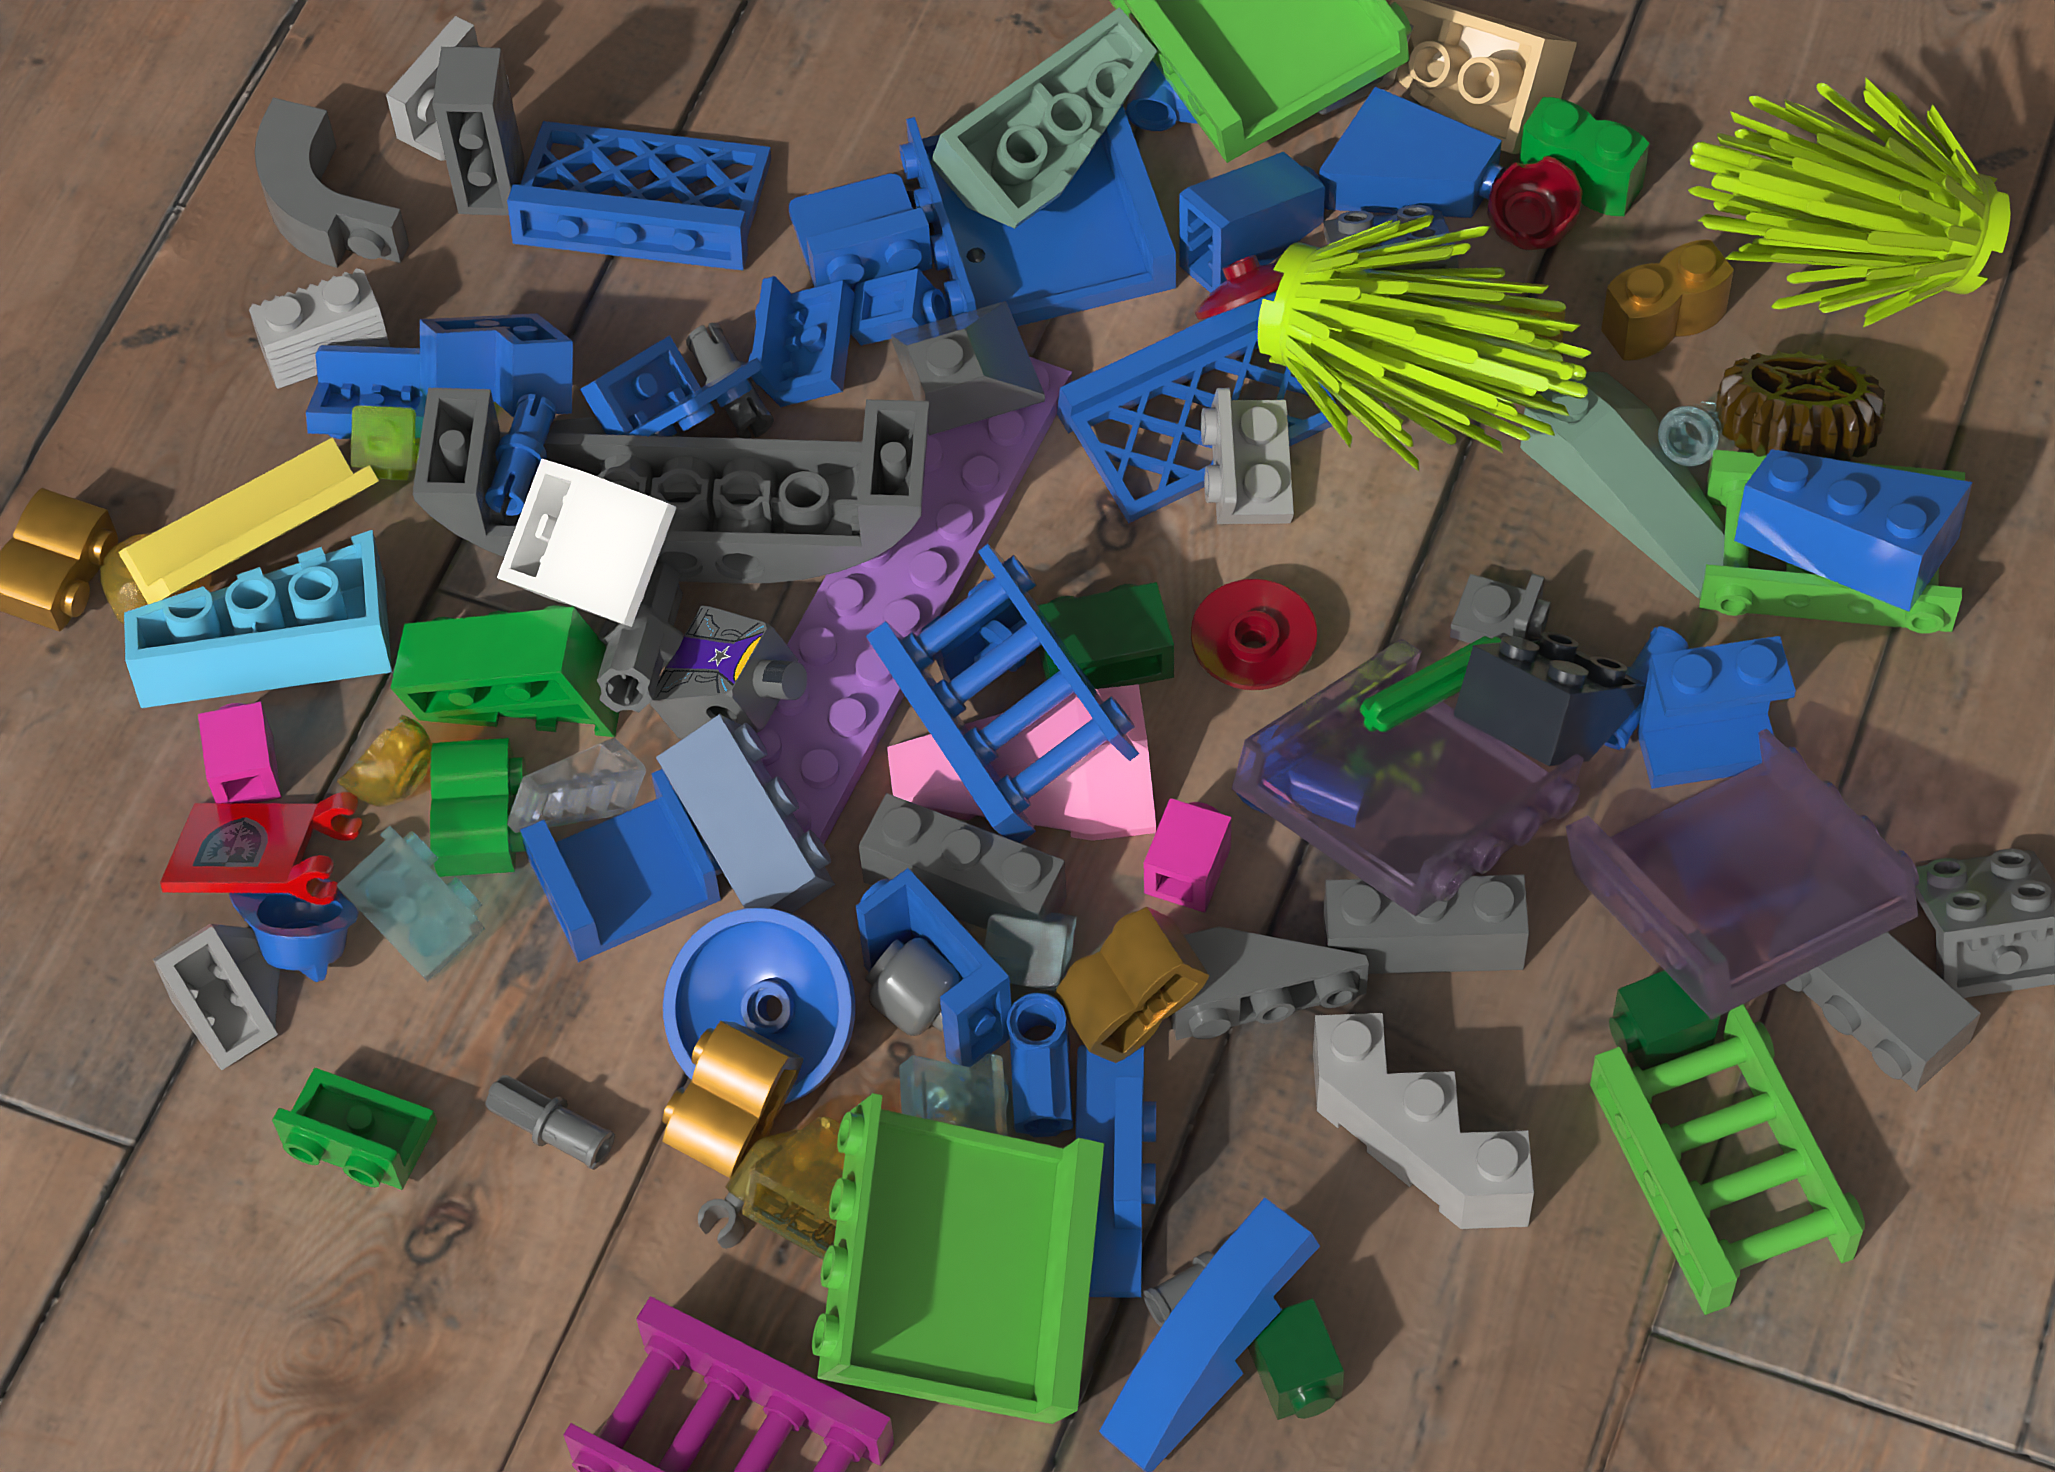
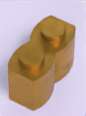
[1601,239,1734,361]
[0,488,118,632]
[1054,906,1209,1063]
[662,1021,804,1178]

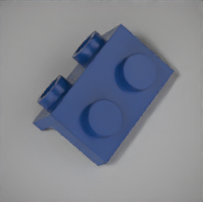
[748,276,855,407]
[306,345,427,441]

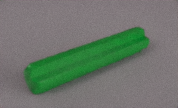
[1360,636,1502,732]

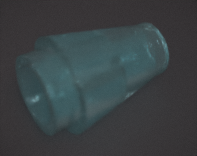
[1658,402,1722,466]

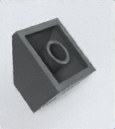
[891,301,1045,436]

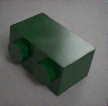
[1037,582,1174,689]

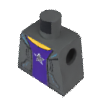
[650,606,807,739]

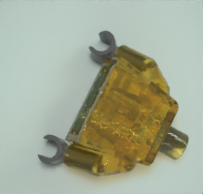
[698,1117,845,1260]

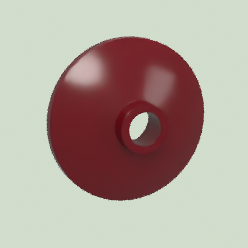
[1195,254,1284,320]
[1191,579,1317,690]

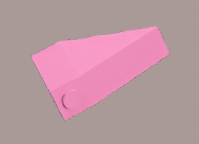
[887,684,1156,841]

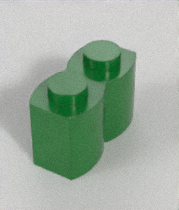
[1520,97,1649,216]
[430,738,527,877]

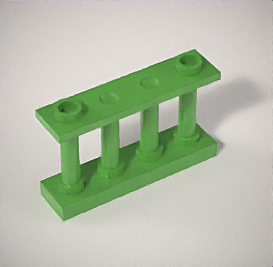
[1699,449,1965,633]
[1590,1002,1865,1315]

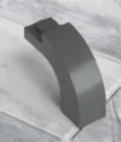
[255,98,409,268]

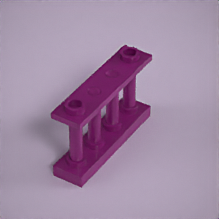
[563,1296,894,1472]

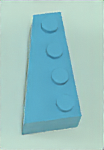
[124,530,392,708]

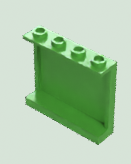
[1109,0,1411,163]
[812,1093,1104,1424]

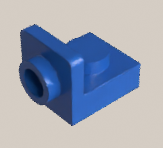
[850,268,949,346]

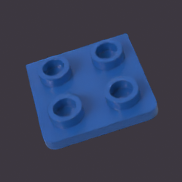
[789,174,932,289]
[580,335,763,437]

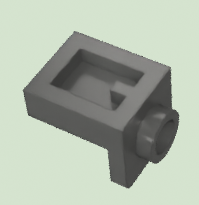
[1450,573,1551,643]

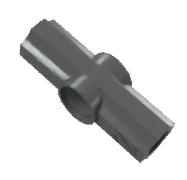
[597,562,683,713]

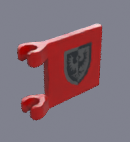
[160,792,363,905]

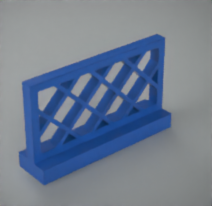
[507,121,771,271]
[1057,291,1336,523]

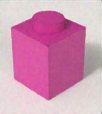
[198,702,282,803]
[1143,798,1231,913]

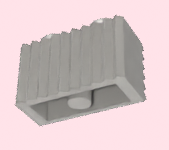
[249,268,390,389]

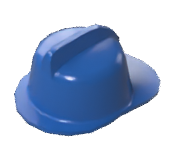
[229,878,359,982]

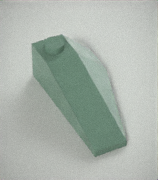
[930,7,1157,229]
[1520,372,1725,599]

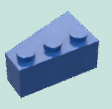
[1734,449,1972,612]

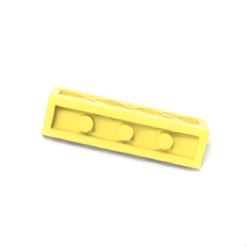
[118,437,379,604]

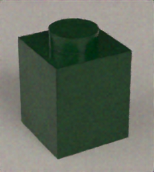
[1609,960,1721,1071]
[1248,1298,1344,1420]

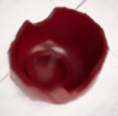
[1487,156,1583,250]

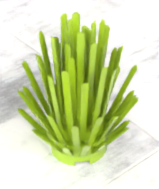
[1688,77,2010,327]
[1258,215,1592,471]

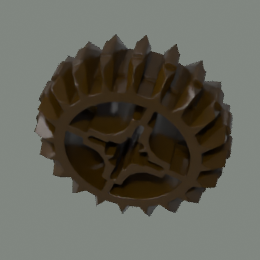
[1715,350,1886,462]

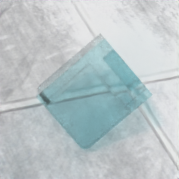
[984,912,1077,991]

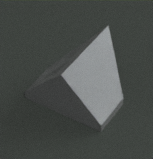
[153,924,280,1070]

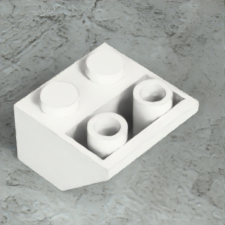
[497,459,677,627]

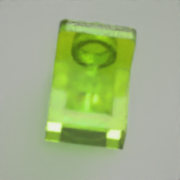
[351,405,420,480]

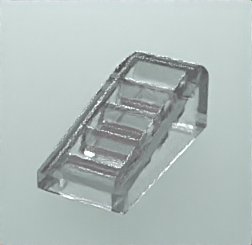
[507,738,646,833]

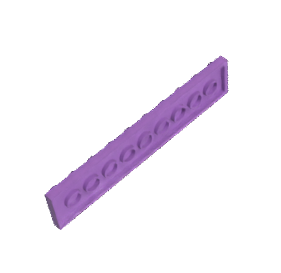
[693,357,1072,845]

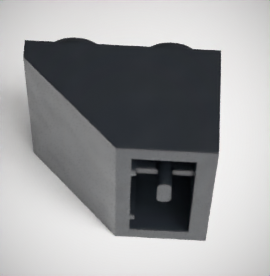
[1453,632,1646,767]

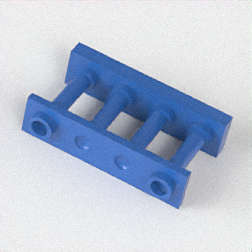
[866,544,1140,843]

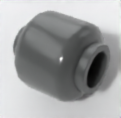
[865,938,962,1036]

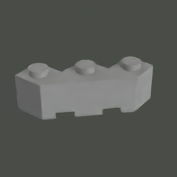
[1313,1013,1534,1229]

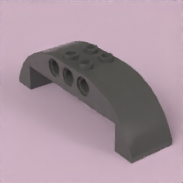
[413,388,930,583]

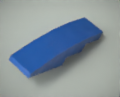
[1099,1198,1320,1472]

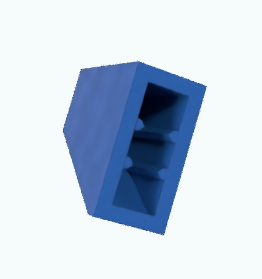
[1319,87,1505,218]
[1179,152,1325,293]

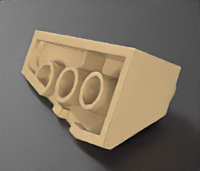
[1386,0,1577,154]

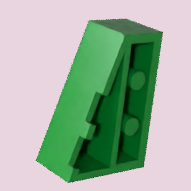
[390,605,620,737]

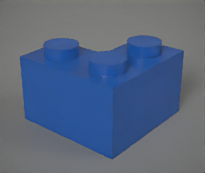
[420,314,573,417]

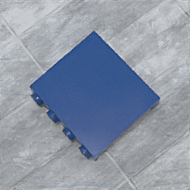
[899,104,1176,326]

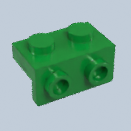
[272,1067,438,1190]

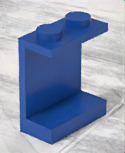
[1637,636,1796,789]
[520,769,723,963]
[856,868,1012,1075]

